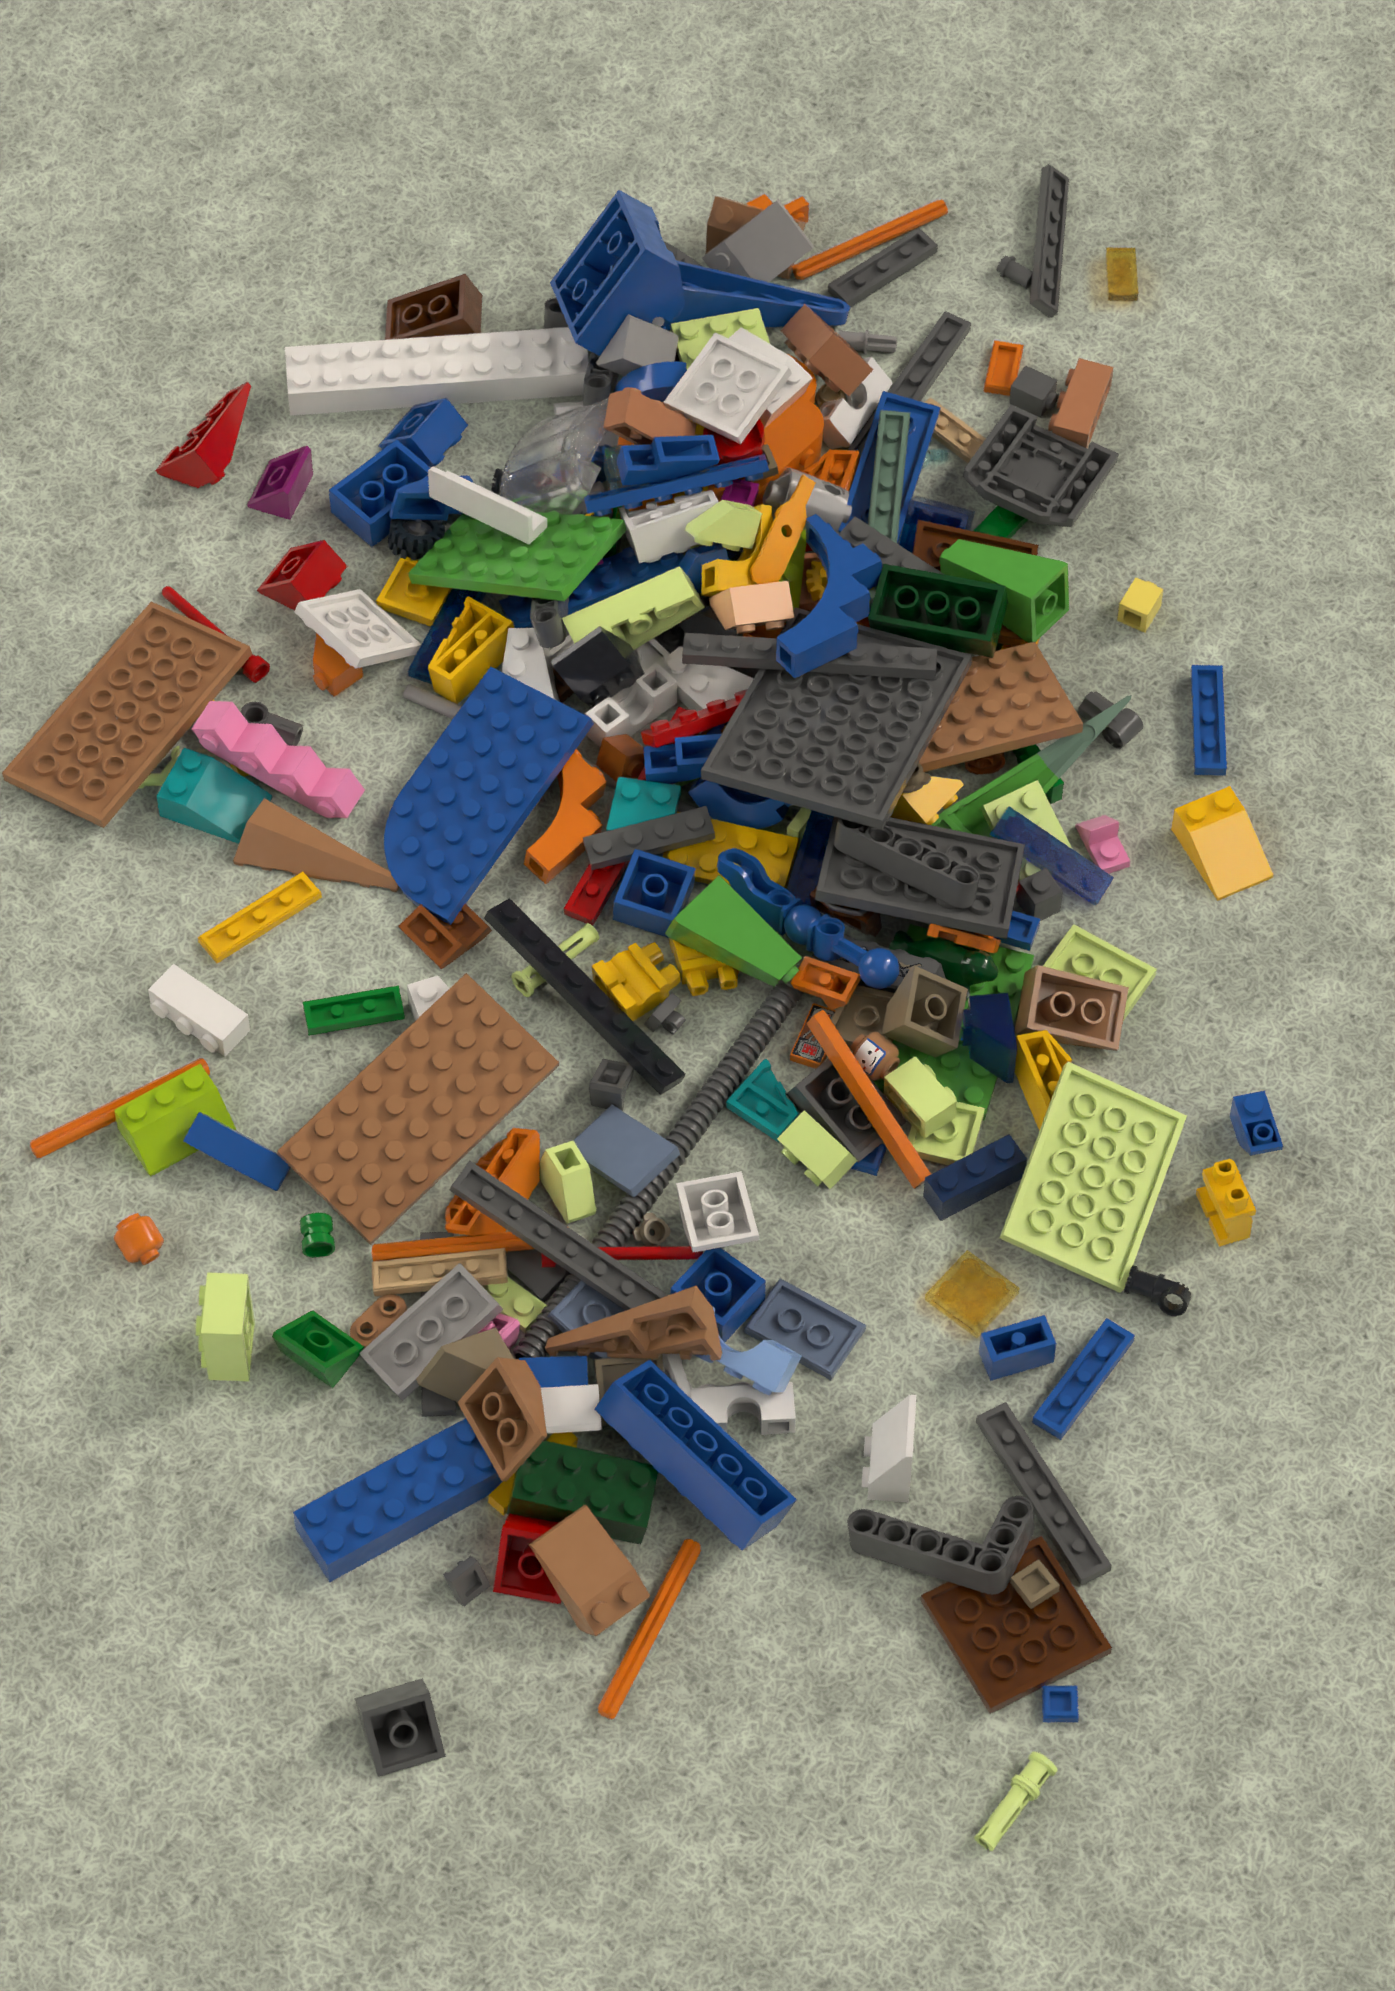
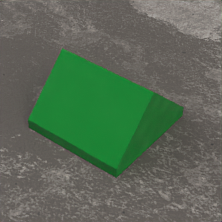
[272,1310,364,1388]

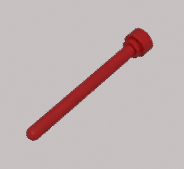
[162,586,270,683]
[542,1246,703,1268]

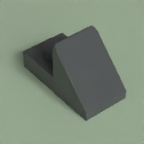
[589,1059,634,1111]

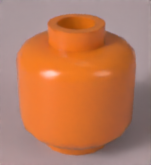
[114,1213,164,1265]

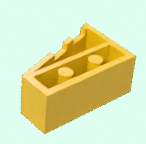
[428,596,515,704]
[1008,1030,1072,1131]

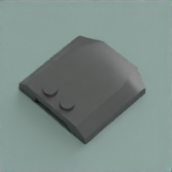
[963,405,1119,527]

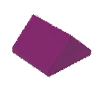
[247,445,313,520]

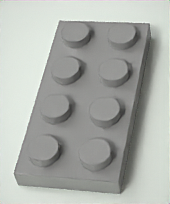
[359,1263,503,1401]

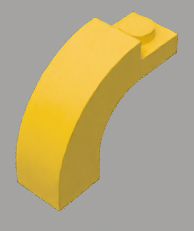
[701,504,773,597]

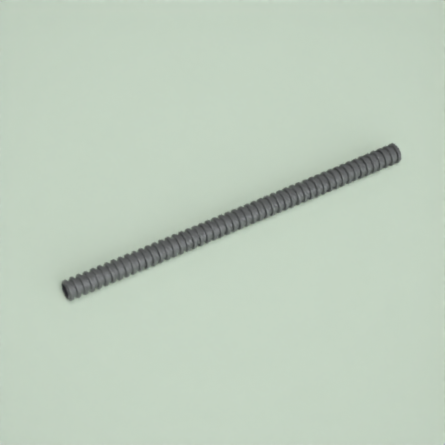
[513,965,805,1360]

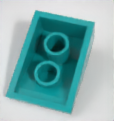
[157,748,273,844]

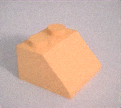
[709,581,794,634]

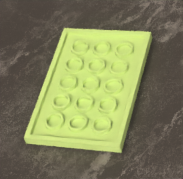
[999,1062,1187,1293]

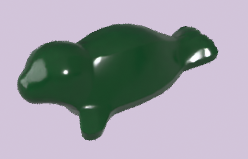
[889,930,998,1001]

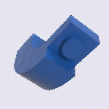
[613,362,687,402]
[688,777,792,829]

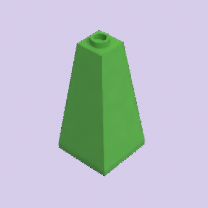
[939,539,1069,643]
[665,875,802,987]

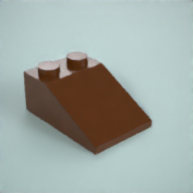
[385,273,483,340]

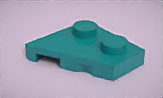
[606,777,681,831]
[726,1059,799,1143]

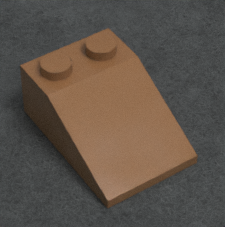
[1014,965,1129,1051]
[457,1357,547,1482]
[529,1505,650,1636]

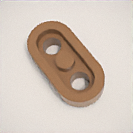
[350,1294,407,1348]

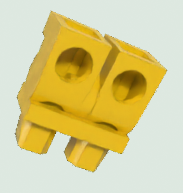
[669,938,739,996]
[591,942,681,1021]
[1196,1159,1256,1247]

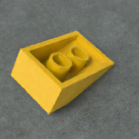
[1171,786,1274,901]

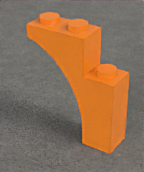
[524,748,607,884]

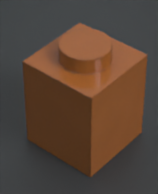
[596,734,645,782]

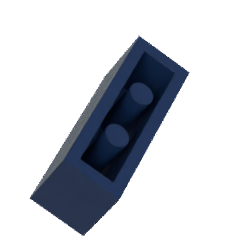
[923,1134,1027,1221]

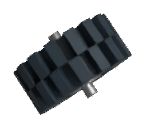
[388,519,445,561]

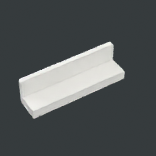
[428,466,547,544]

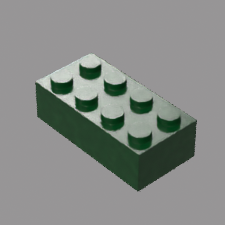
[868,564,1008,658]
[507,1440,658,1544]

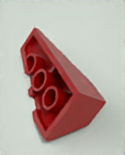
[155,382,251,488]

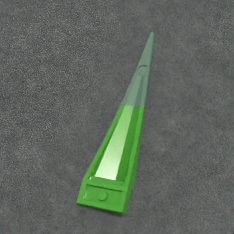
[932,695,1132,838]

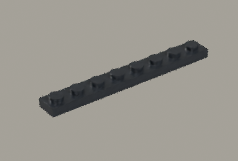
[484,898,686,1095]

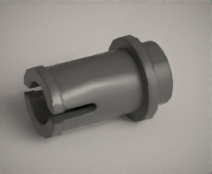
[997,256,1032,289]

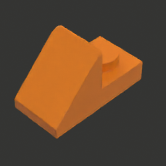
[791,956,861,1010]

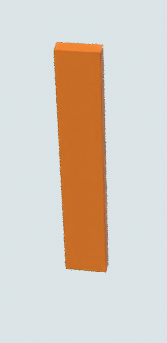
[806,1010,931,1189]

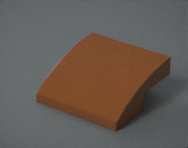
[398,903,492,969]

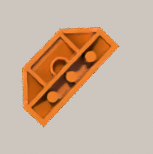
[445,1128,540,1236]

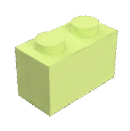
[884,1056,957,1139]
[777,1110,858,1189]

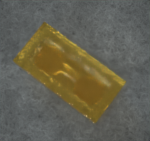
[1105,248,1138,301]

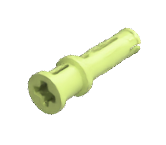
[511,923,600,997]
[974,1751,1057,1852]

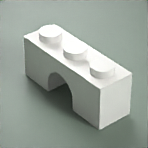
[820,357,893,449]
[585,662,677,748]
[690,1382,796,1435]

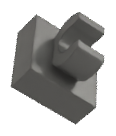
[644,992,686,1034]
[443,1556,491,1607]

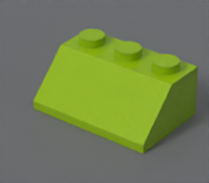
[114,1064,236,1177]

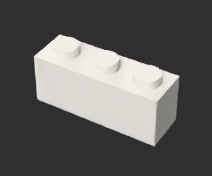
[148,964,250,1057]

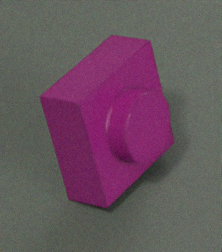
[721,479,759,507]

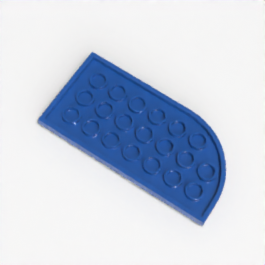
[384,667,594,925]

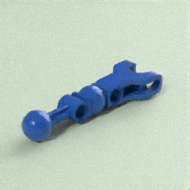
[717,848,900,989]

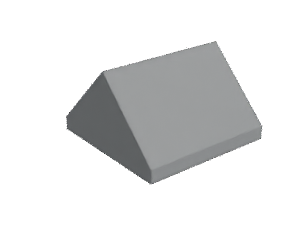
[596,314,679,376]

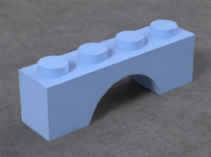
[696,1307,802,1395]

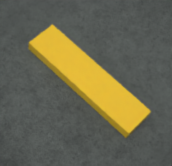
[198,871,322,963]

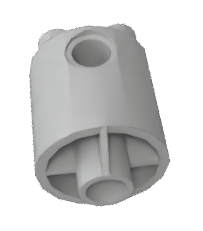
[762,468,852,534]

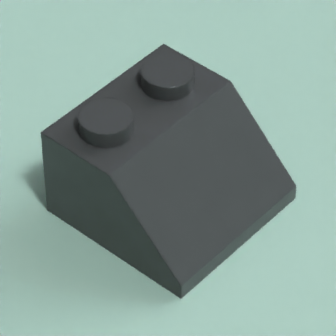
[355,1678,446,1777]

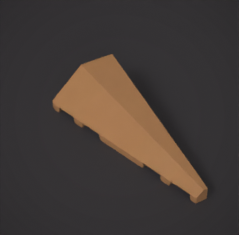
[233,798,399,892]
[545,1286,722,1360]

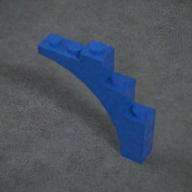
[776,514,883,678]

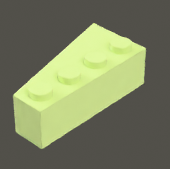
[562,566,705,650]

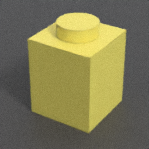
[1117,577,1163,633]

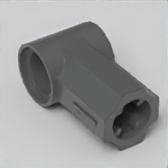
[1078,691,1143,749]
[241,701,303,746]

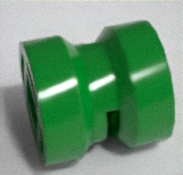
[300,1213,335,1258]

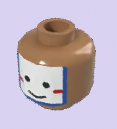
[850,1032,900,1081]

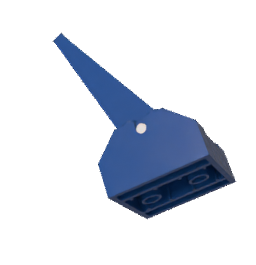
[550,190,850,356]

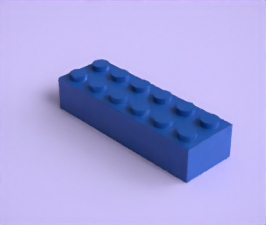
[594,1360,797,1551]
[293,1418,503,1582]

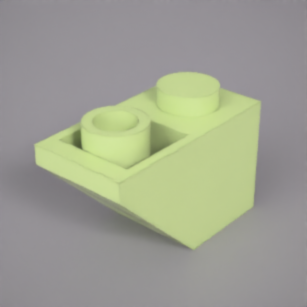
[685,500,762,551]
[540,1141,596,1224]

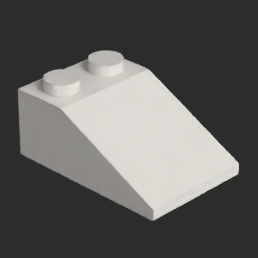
[728,327,813,428]
[676,1171,759,1252]
[861,1395,917,1503]

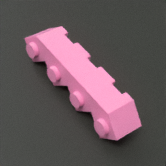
[192,701,365,818]

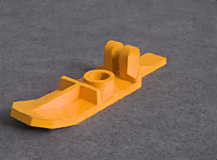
[750,475,816,584]

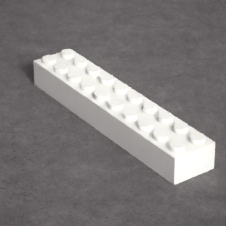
[285,327,588,416]

